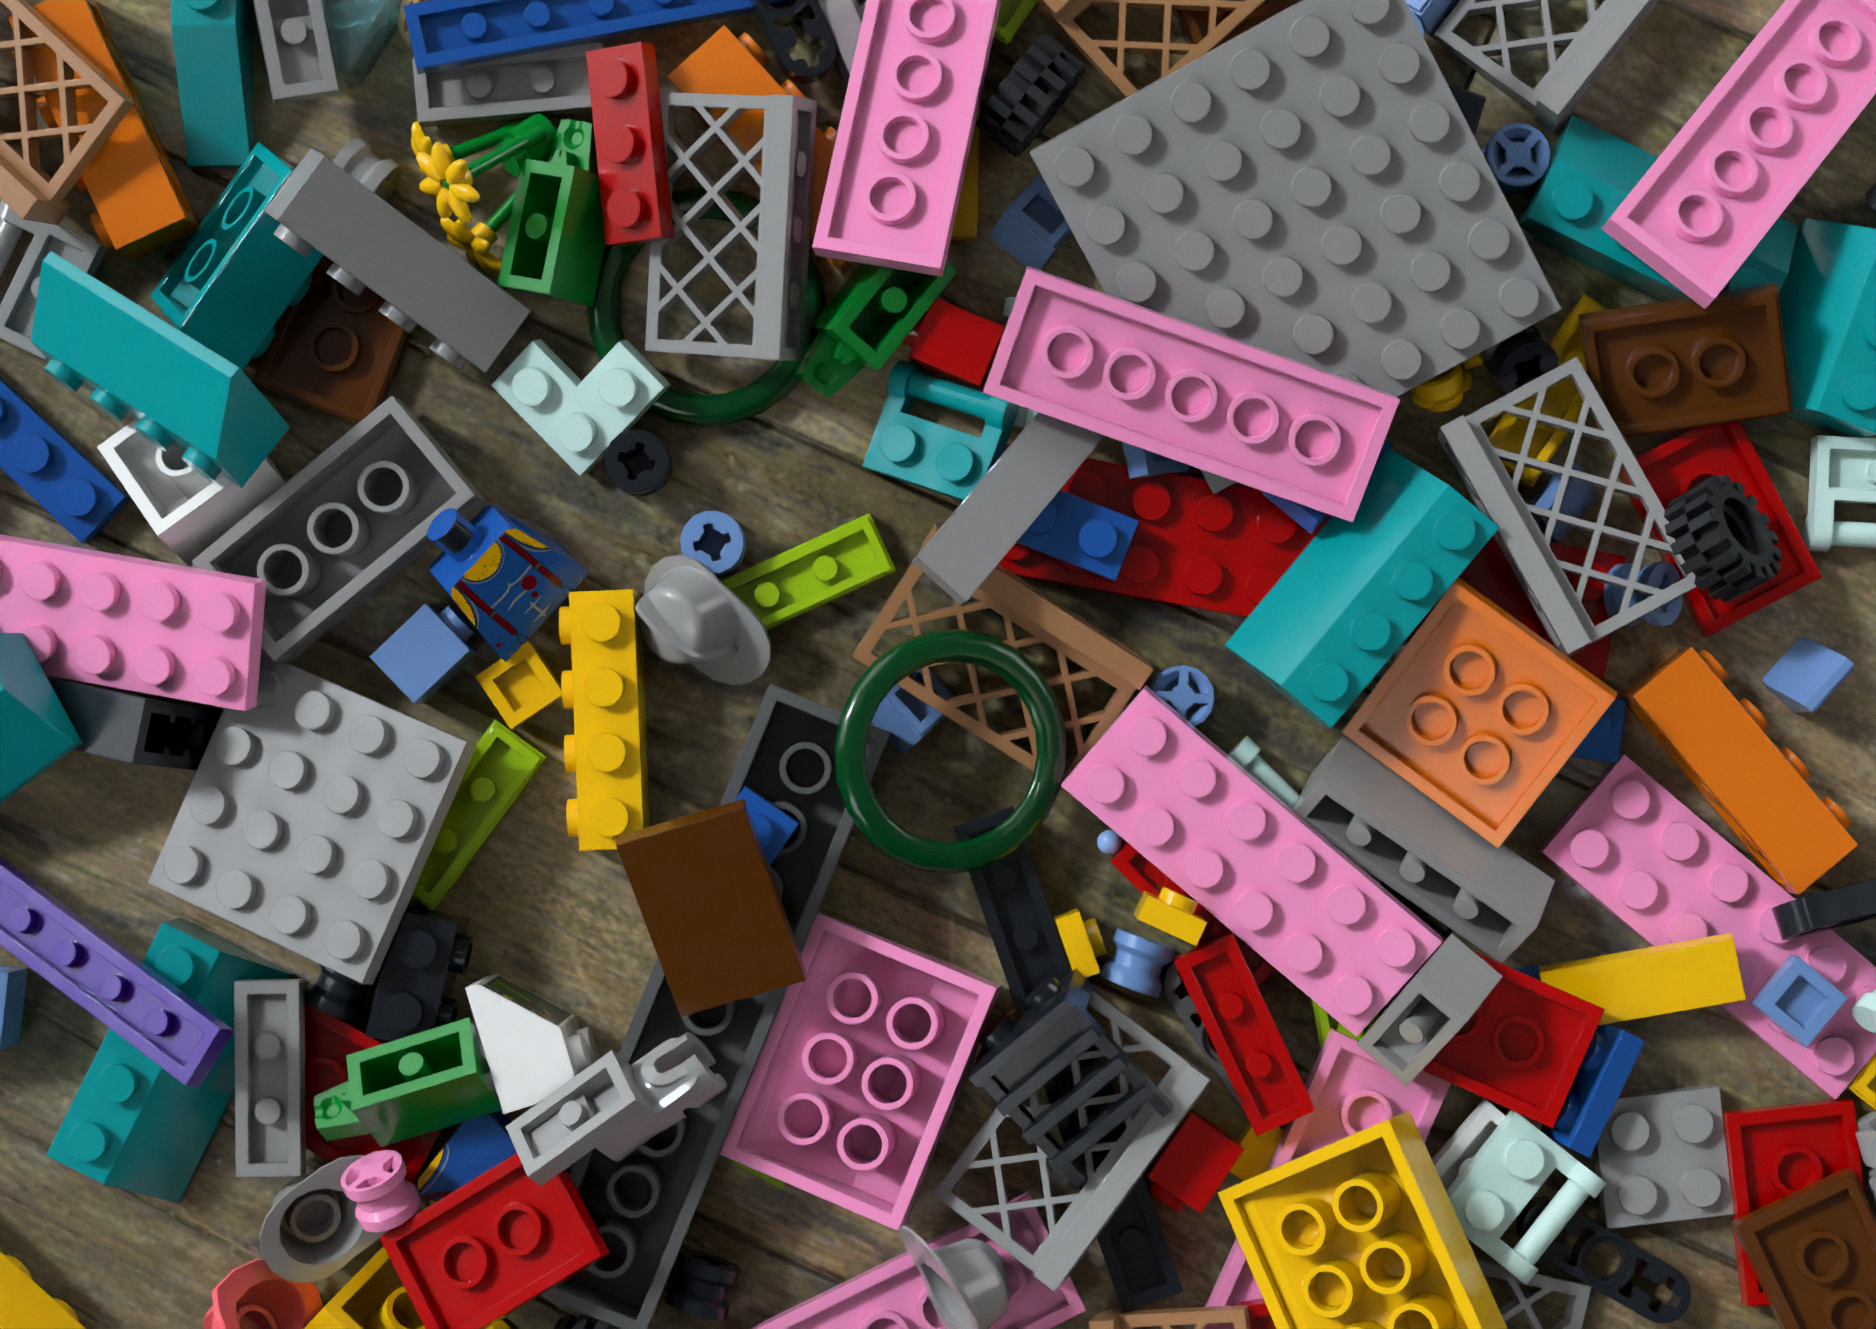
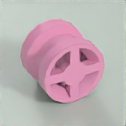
[340,1150,421,1233]

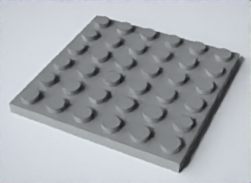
[1030,0,1561,494]

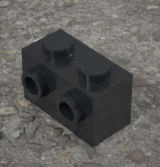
[366,905,473,1042]

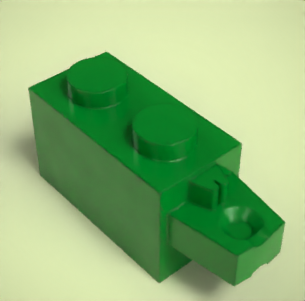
[497,119,606,307]
[795,261,958,398]
[313,1017,502,1147]

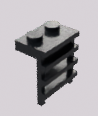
[969,968,1174,1187]

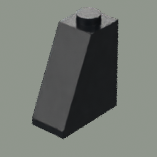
[46,675,224,770]

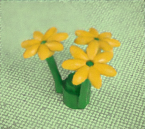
[411,113,557,278]

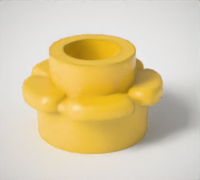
[1411,364,1472,412]

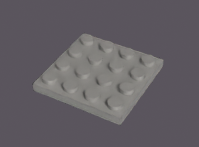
[148,651,477,985]

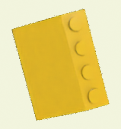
[1218,1110,1508,1329]

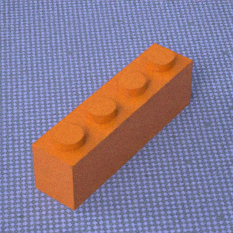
[8,0,200,260]
[667,25,856,275]
[1619,647,1858,895]

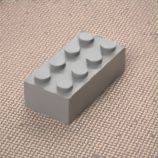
[192,396,486,663]

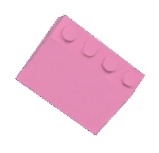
[719,913,1003,1231]

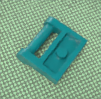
[862,360,1019,501]

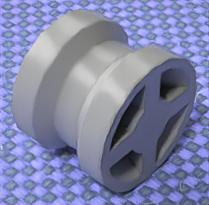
[333,136,403,201]

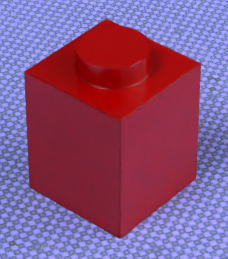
[902,298,1005,391]
[1145,1109,1245,1214]

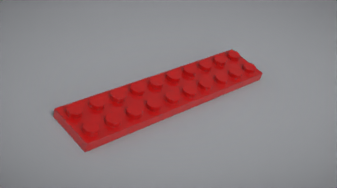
[998,444,1626,682]

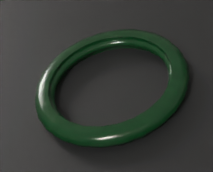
[587,188,827,427]
[834,629,1067,875]

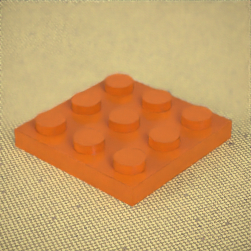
[1341,577,1618,848]

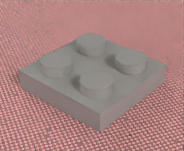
[1593,1084,1734,1229]

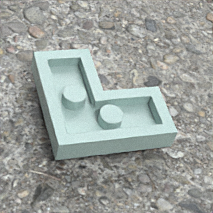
[491,339,671,476]

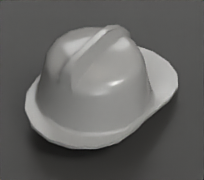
[635,555,771,685]
[259,1155,388,1283]
[899,1225,1011,1329]

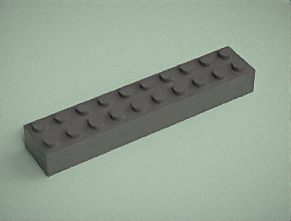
[541,684,891,1329]

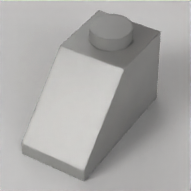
[1357,934,1503,1086]

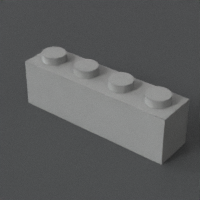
[264,148,531,373]
[1293,735,1555,964]

